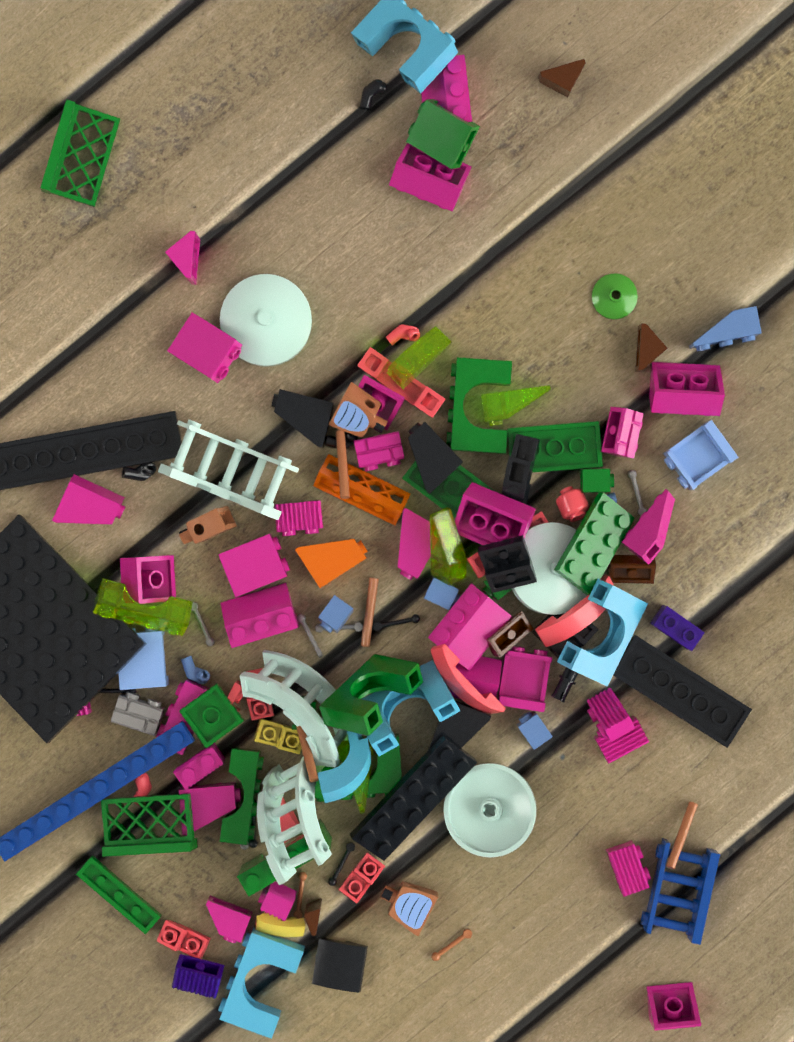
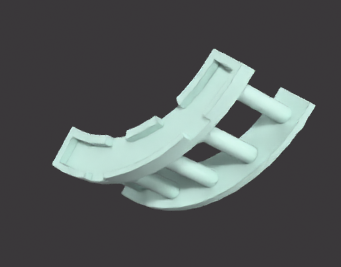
[158,419,299,520]
[240,650,349,768]
[257,757,332,885]

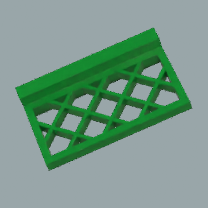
[40,99,120,207]
[101,793,198,857]

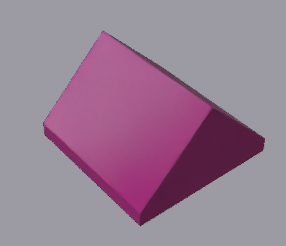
[165,231,200,285]
[358,375,405,430]
[450,656,502,699]
[646,982,701,1031]

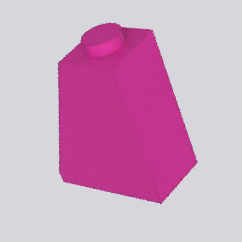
[52,474,125,525]
[398,508,445,580]
[179,782,241,835]

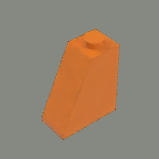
[295,539,368,588]

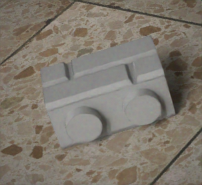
[111,691,166,736]

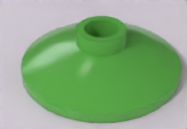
[592,273,638,319]

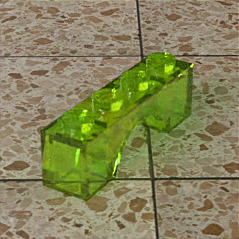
[93,578,193,636]

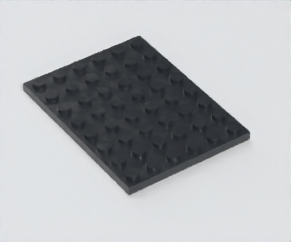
[0,514,147,743]

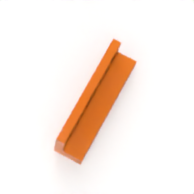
[313,454,411,526]

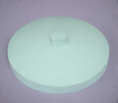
[220,274,312,367]
[511,522,588,615]
[444,763,537,857]

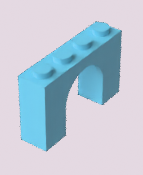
[351,0,458,94]
[557,579,648,686]
[362,660,460,756]
[218,927,305,1039]

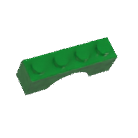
[219,747,264,845]

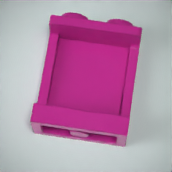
[167,312,242,383]
[218,534,290,597]
[498,646,553,712]

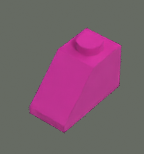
[206,895,253,943]

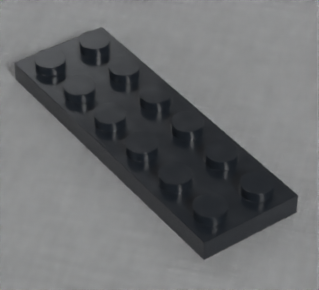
[613,635,752,748]
[350,735,477,861]

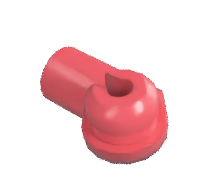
[385,324,420,346]
[133,773,152,806]

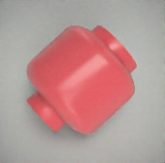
[556,486,590,522]

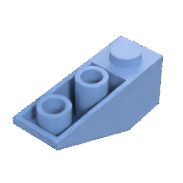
[689,306,762,352]

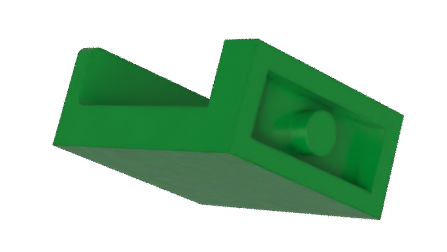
[406,99,480,169]

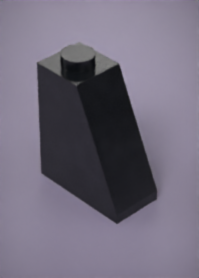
[271,389,334,449]
[408,422,463,494]
[428,700,491,750]

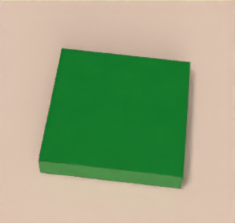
[179,683,244,748]

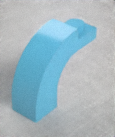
[318,731,371,803]

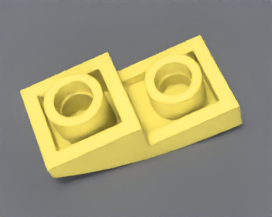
[253,718,302,754]
[255,912,305,937]

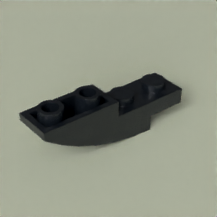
[501,434,540,504]

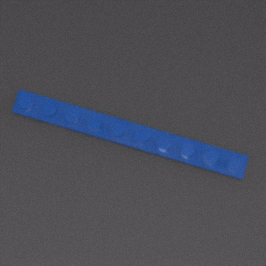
[0,721,195,862]

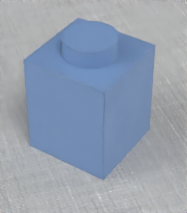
[424,577,461,610]
[318,595,353,633]
[516,712,553,750]

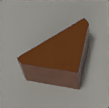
[538,59,586,98]
[635,323,667,372]

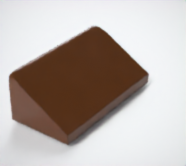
[608,555,656,584]
[487,611,534,658]
[304,898,322,936]

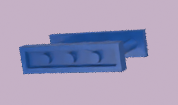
[641,838,720,945]

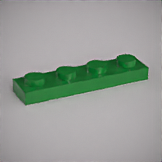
[76,855,162,935]

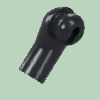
[359,79,387,110]
[325,432,358,449]
[122,462,156,481]

